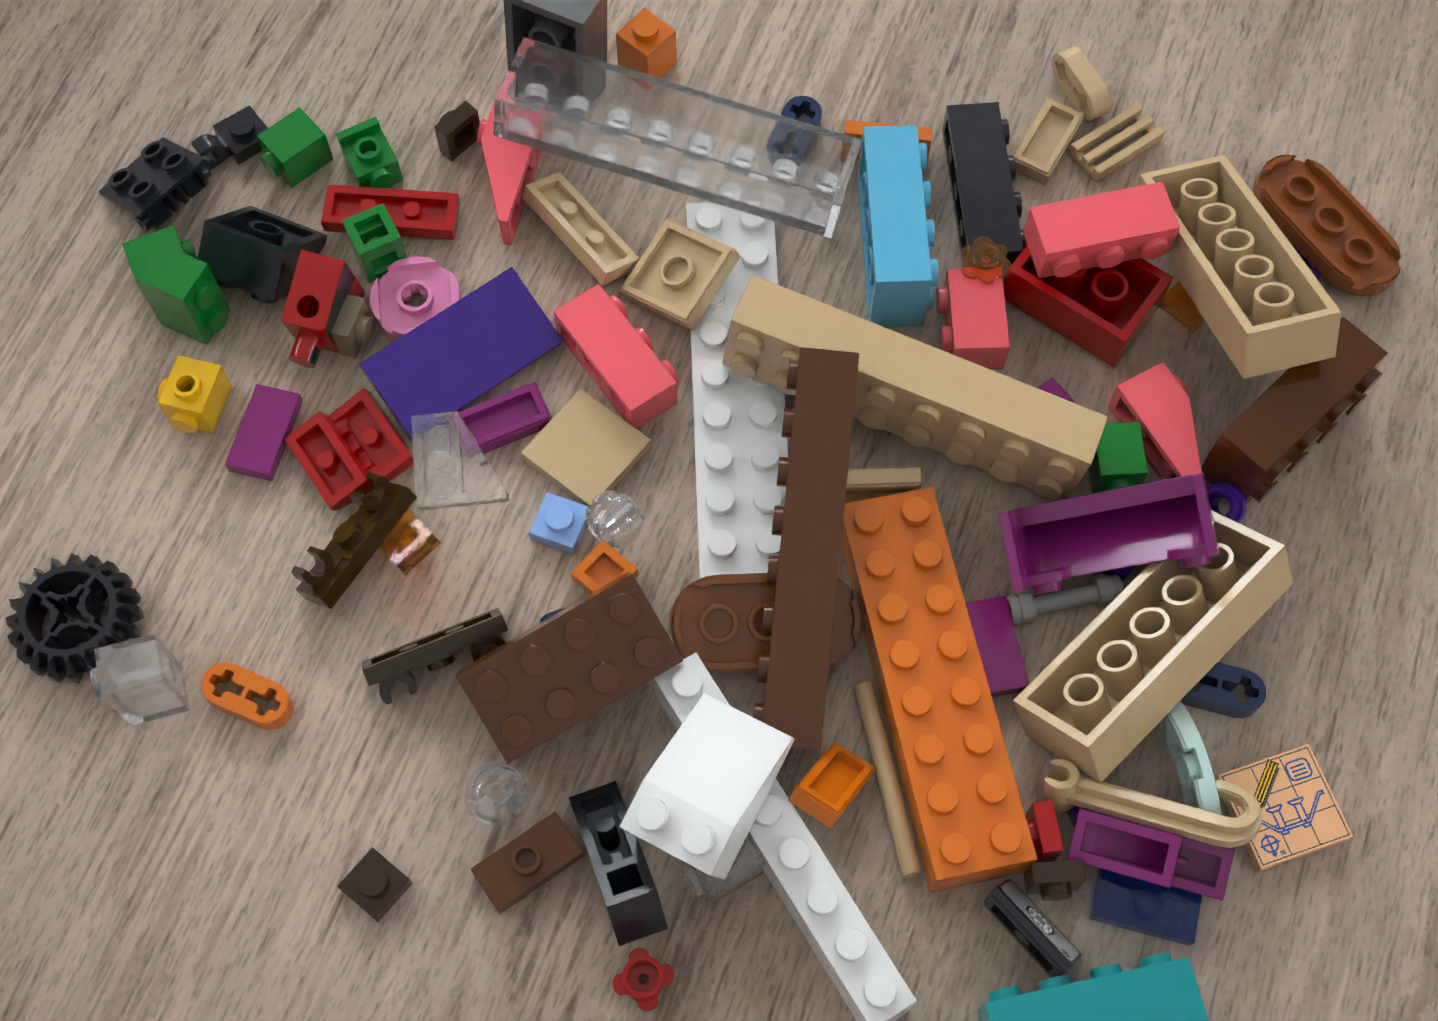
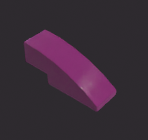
[1067,808,1236,901]

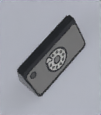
[984,879,1081,978]

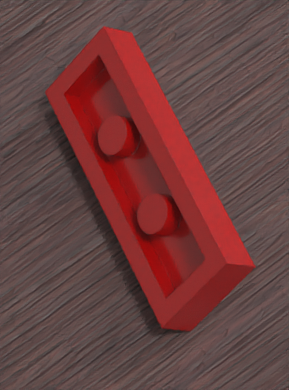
[321,185,460,240]

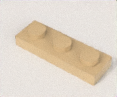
[522,172,640,286]

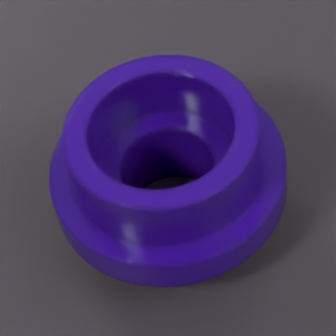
[1207,483,1246,523]

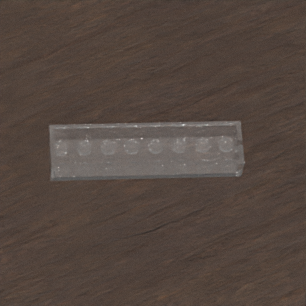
[493,37,862,239]

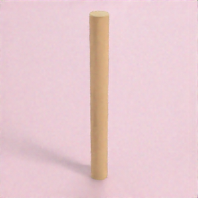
[854,681,922,878]

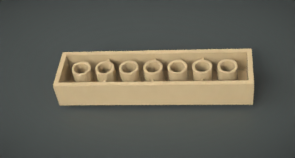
[722,275,1108,500]

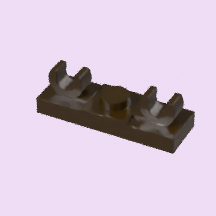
[292,472,417,609]
[362,608,508,704]

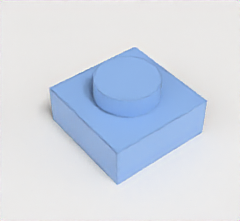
[529,492,592,555]

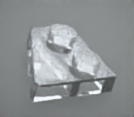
[411,411,509,511]

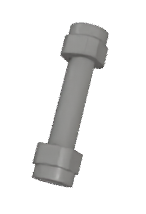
[1006,574,1124,625]

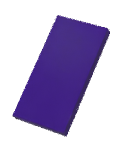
[359,267,563,442]

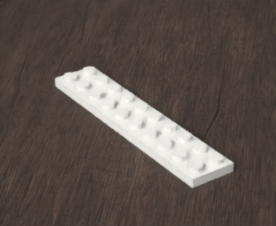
[686,200,788,579]

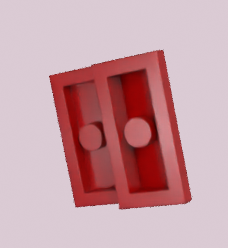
[284,388,418,511]

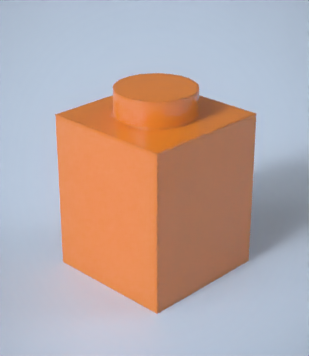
[616,8,677,88]

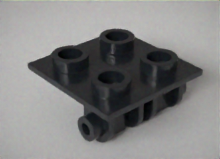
[98,137,212,231]

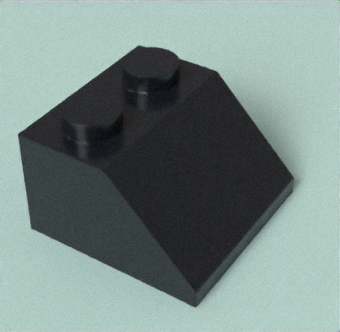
[197,206,327,303]

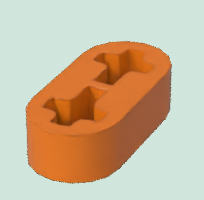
[201,662,294,730]

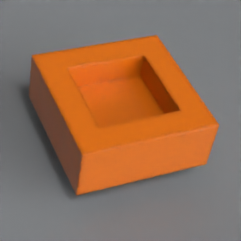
[570,540,639,594]

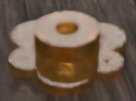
[961,236,1011,284]

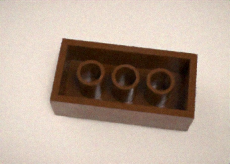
[1201,317,1388,504]
[456,571,683,764]

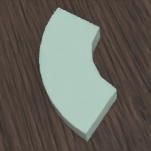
[1163,701,1222,815]

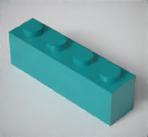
[978,952,1209,1021]

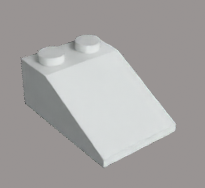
[619,693,795,880]

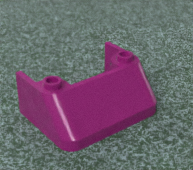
[998,472,1219,594]

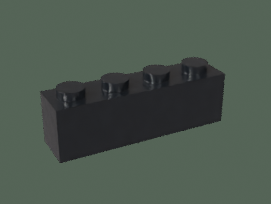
[942,102,1027,275]

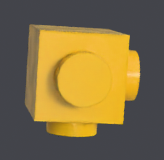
[157,355,232,434]

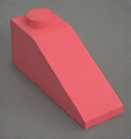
[477,103,547,245]
[1108,362,1202,480]

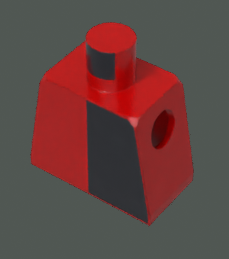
[282,250,365,368]

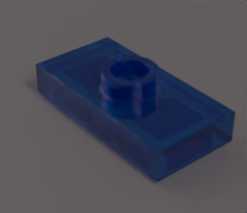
[1089,868,1202,946]

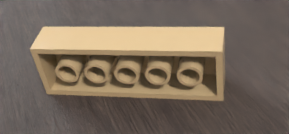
[1139,155,1341,379]
[1013,510,1293,783]

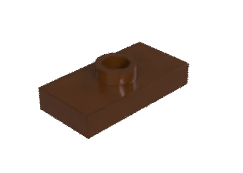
[470,811,584,914]

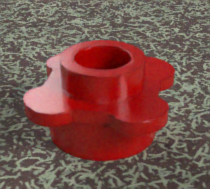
[613,948,674,1011]

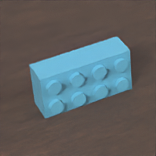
[857,125,939,327]

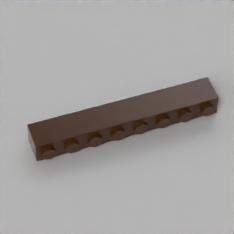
[753,347,859,750]

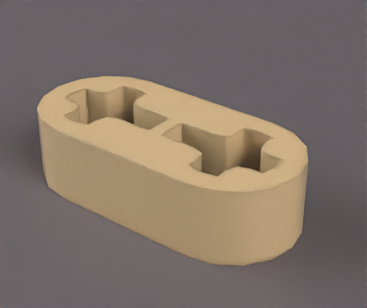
[1051,46,1112,121]

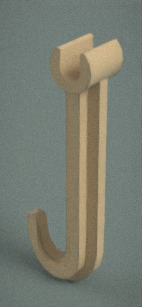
[1043,759,1262,848]

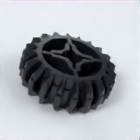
[5,553,144,684]

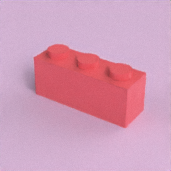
[1023,181,1180,278]
[553,284,679,429]

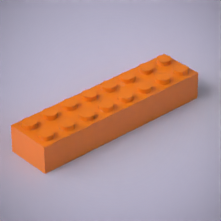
[841,487,1037,893]

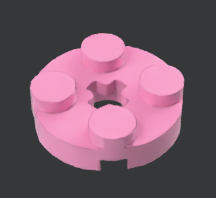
[370,256,462,342]

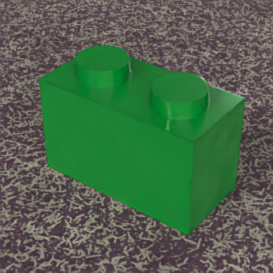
[136,243,230,345]

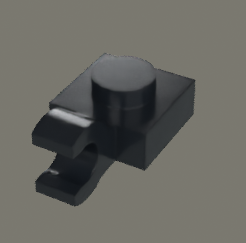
[191,105,268,170]

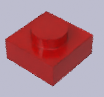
[1025,800,1064,863]

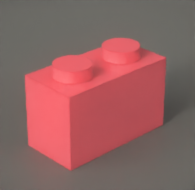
[936,268,1010,369]

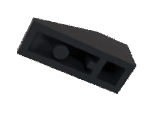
[569,781,668,946]

